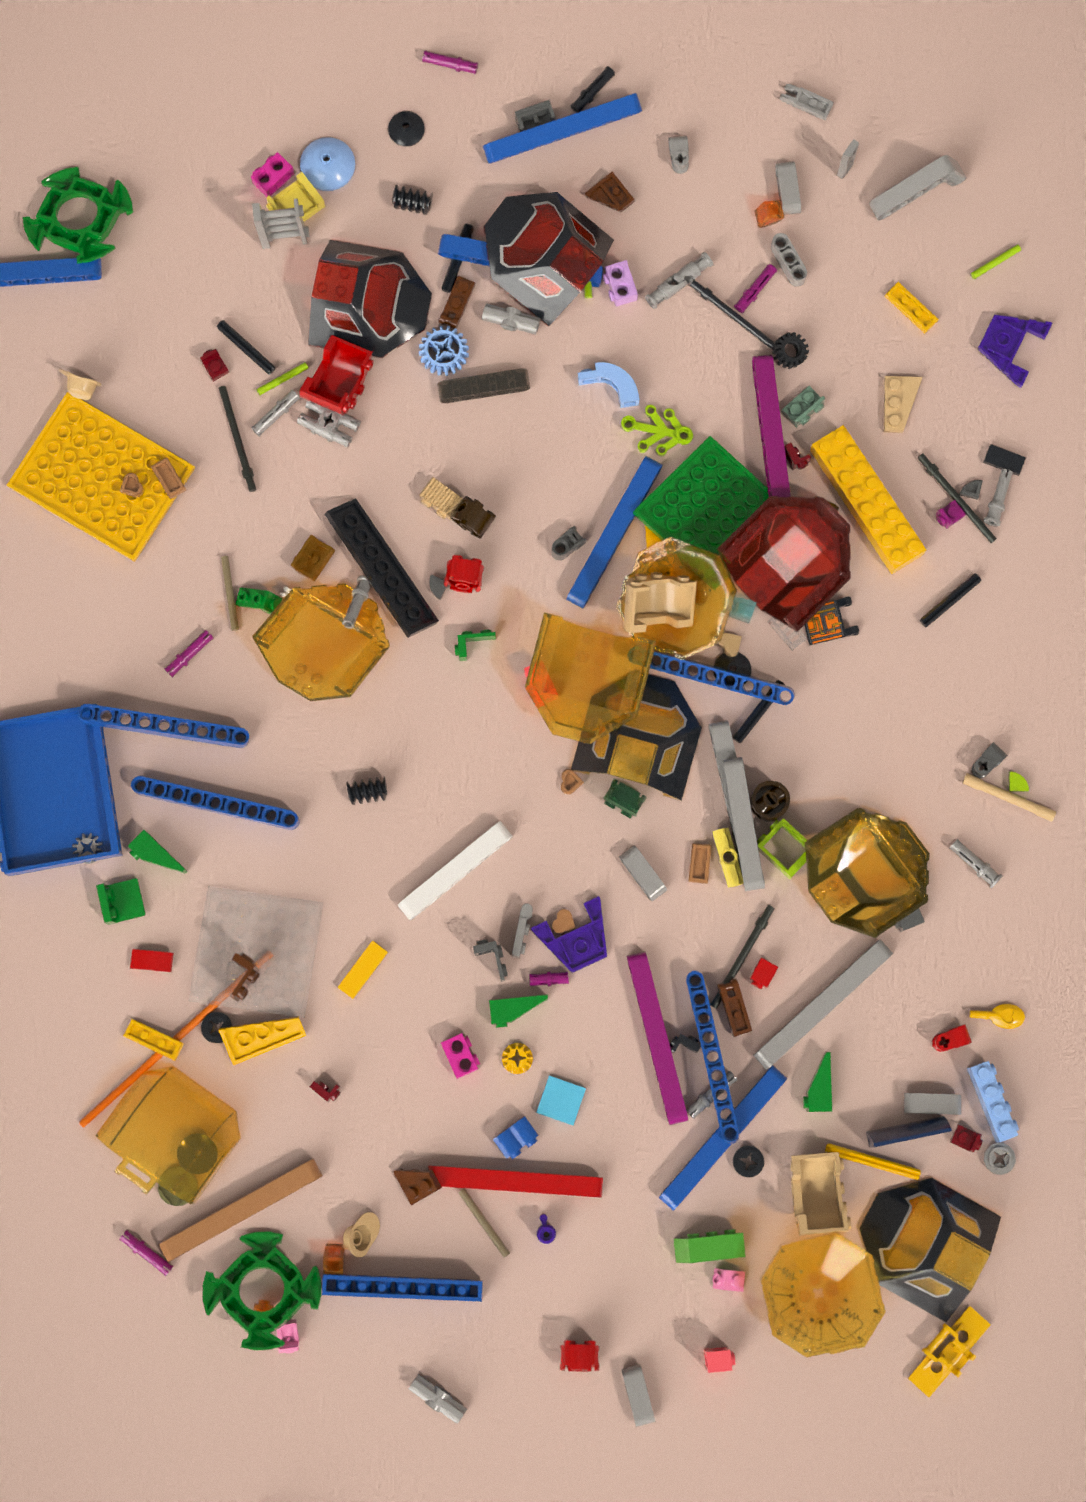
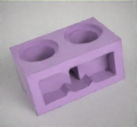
[603,260,638,307]

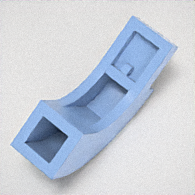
[578,362,639,408]

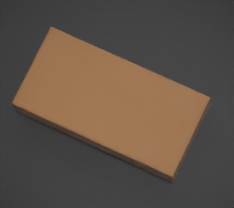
[151,457,186,500]
[688,843,712,884]

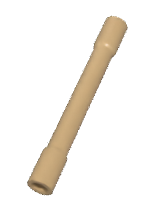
[962,773,1056,822]

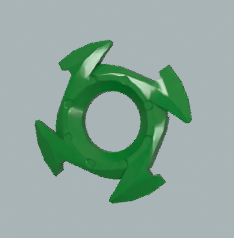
[23,167,133,264]
[202,1232,321,1351]

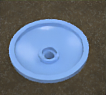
[300,137,355,191]

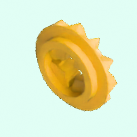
[502,1043,533,1074]

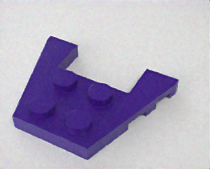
[978,315,1053,388]
[531,896,607,973]

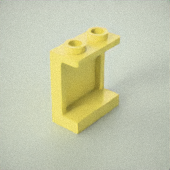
[266,172,325,222]

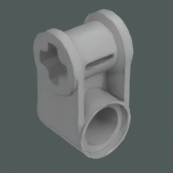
[669,136,689,174]

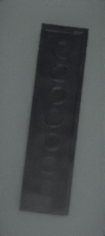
[325,498,439,638]

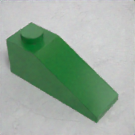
[128,830,187,874]
[489,995,548,1028]
[803,1052,832,1112]

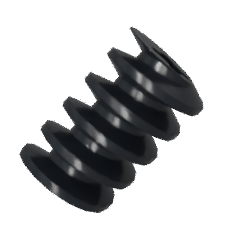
[392,185,433,215]
[347,776,387,805]

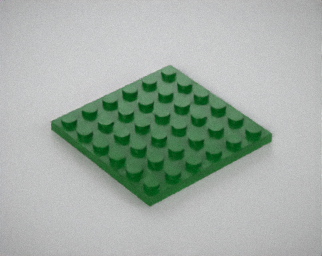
[633,436,792,590]

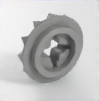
[72,833,103,864]
[984,1143,1016,1175]

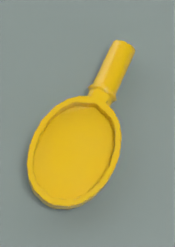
[969,1004,1025,1029]

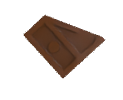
[584,171,635,213]
[393,1168,442,1205]

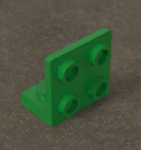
[96,878,146,925]

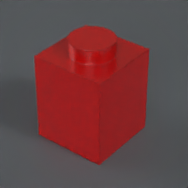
[749,958,779,989]

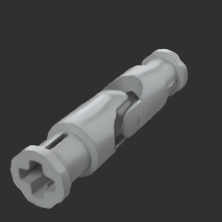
[645,252,713,309]

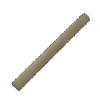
[221,556,239,631]
[458,1188,510,1257]

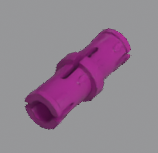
[529,971,569,987]

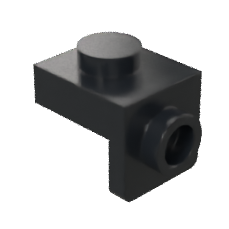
[670,1034,701,1053]

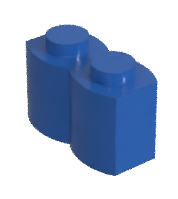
[493,1116,539,1159]

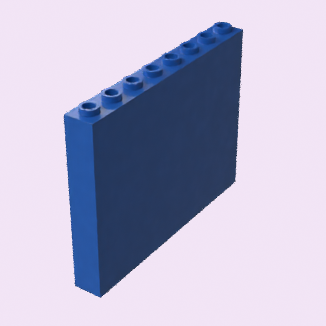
[0,704,123,876]

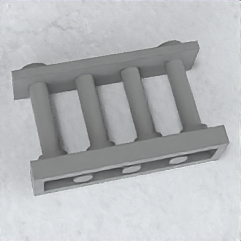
[252,199,310,249]

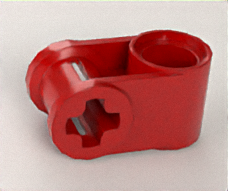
[932,1024,972,1052]

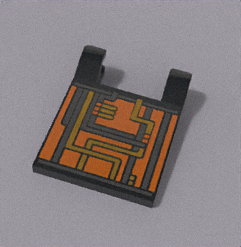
[804,596,859,646]

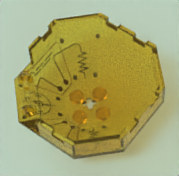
[616,537,737,660]
[759,1233,886,1358]

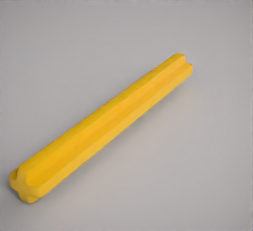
[825,1143,921,1180]

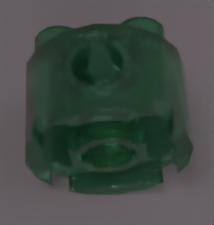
[603,779,647,819]

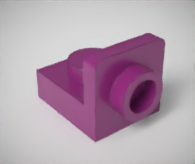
[935,500,966,529]

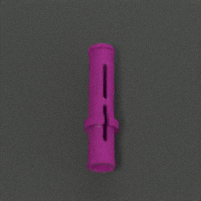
[422,50,478,75]
[734,264,777,313]
[164,630,214,678]
[119,1230,174,1277]

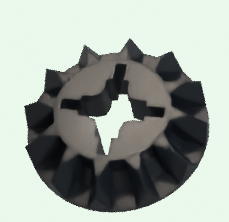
[201,1012,232,1043]
[733,1146,764,1178]

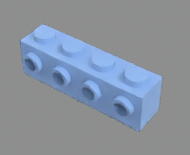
[967,1061,1019,1142]

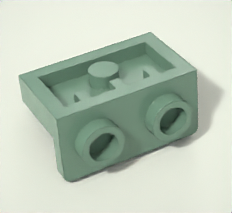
[781,386,826,428]

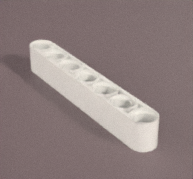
[398,821,513,920]

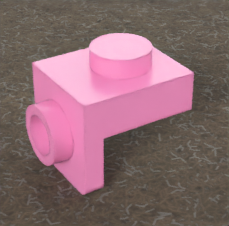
[712,1268,745,1292]
[277,1319,299,1353]

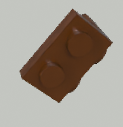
[230,952,260,1002]

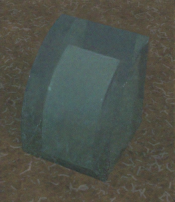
[728,598,757,624]

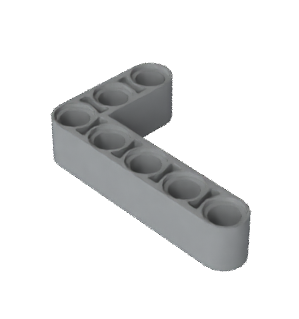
[869,155,966,220]

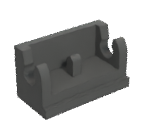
[515,100,556,132]

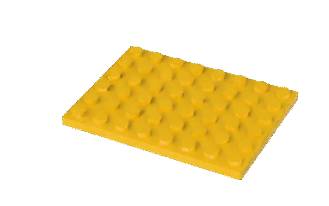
[7,391,195,562]

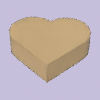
[718,633,742,657]

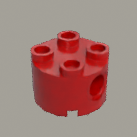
[444,555,484,593]
[560,1340,600,1372]

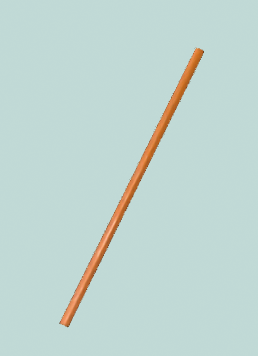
[79,950,274,1128]

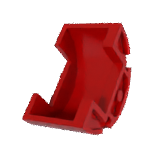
[299,335,374,415]

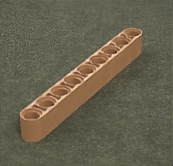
[159,1159,323,1262]

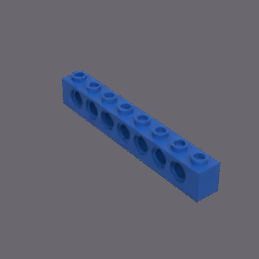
[322,1274,483,1302]

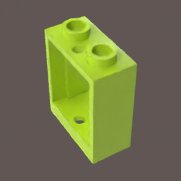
[757,818,808,880]

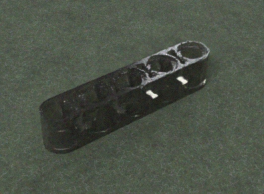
[437,368,531,403]

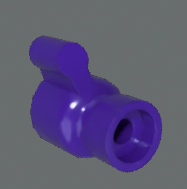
[537,1214,556,1244]

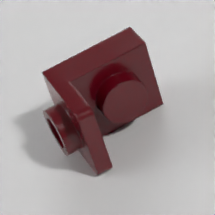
[200,349,230,382]
[784,443,811,470]
[309,1081,341,1102]
[950,1124,983,1153]

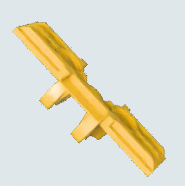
[907,1306,991,1397]

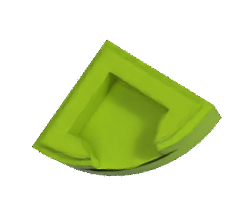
[1009,772,1029,792]

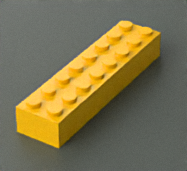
[810,425,926,574]

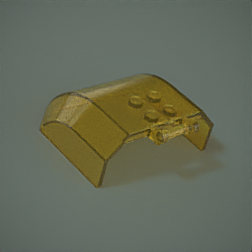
[95,1066,241,1205]

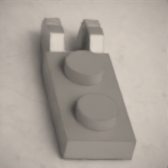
[780,84,834,121]
[512,904,533,959]

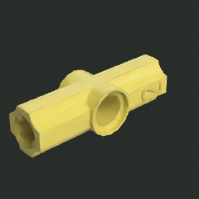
[712,828,744,888]

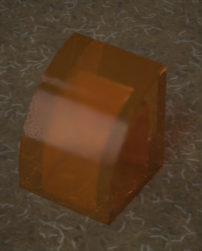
[754,200,785,228]
[323,1244,345,1275]

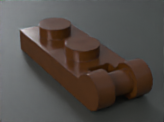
[438,276,475,329]
[717,978,752,1037]

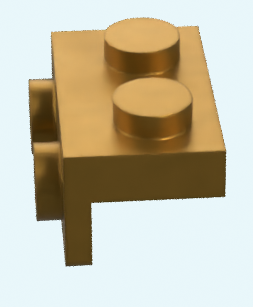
[291,535,336,582]

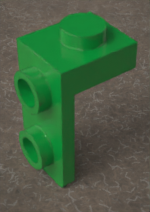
[235,587,282,616]
[455,630,496,661]

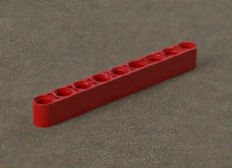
[428,1165,603,1198]

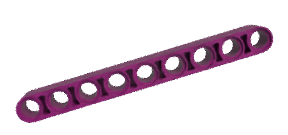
[752,355,791,514]
[626,951,688,1126]

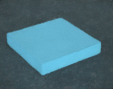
[536,1076,586,1126]

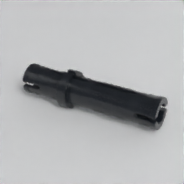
[570,66,615,113]

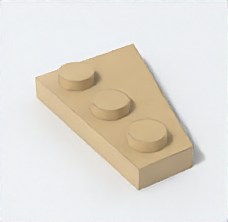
[884,376,922,433]

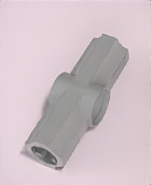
[482,303,540,335]
[409,1374,467,1424]

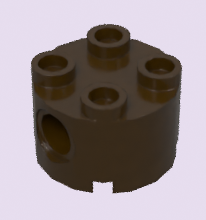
[451,496,496,539]
[750,781,790,822]

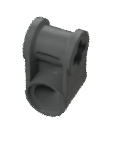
[551,526,587,560]
[971,742,1008,778]

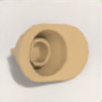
[59,369,102,400]
[342,1212,380,1257]

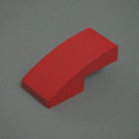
[130,949,174,972]

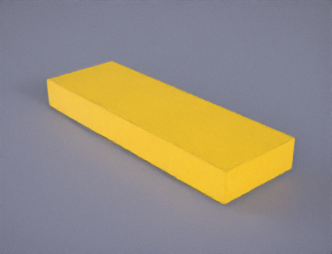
[885,282,939,334]
[337,941,388,999]
[123,1019,184,1061]

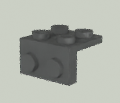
[473,939,508,982]

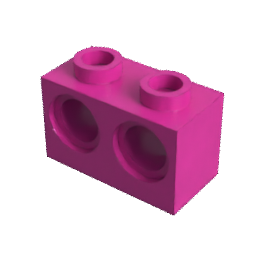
[251,152,295,197]
[441,1033,480,1079]

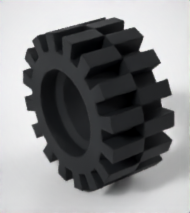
[772,332,809,369]

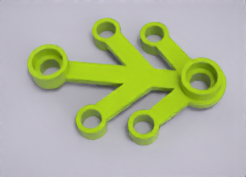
[621,405,693,456]

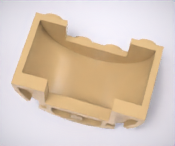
[623,572,697,633]
[790,1152,851,1236]

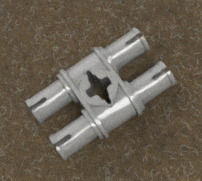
[297,401,361,448]

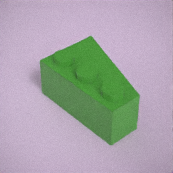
[674,1229,746,1263]

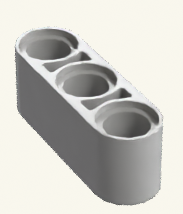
[775,161,801,215]
[771,233,807,287]
[619,845,667,901]
[904,1093,961,1115]
[621,1364,656,1427]

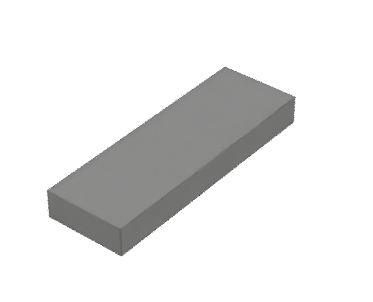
[837,139,859,179]

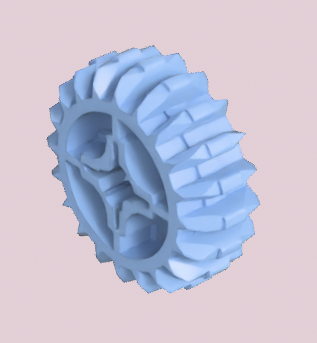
[419,326,469,376]

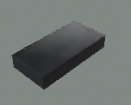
[983,444,1026,476]

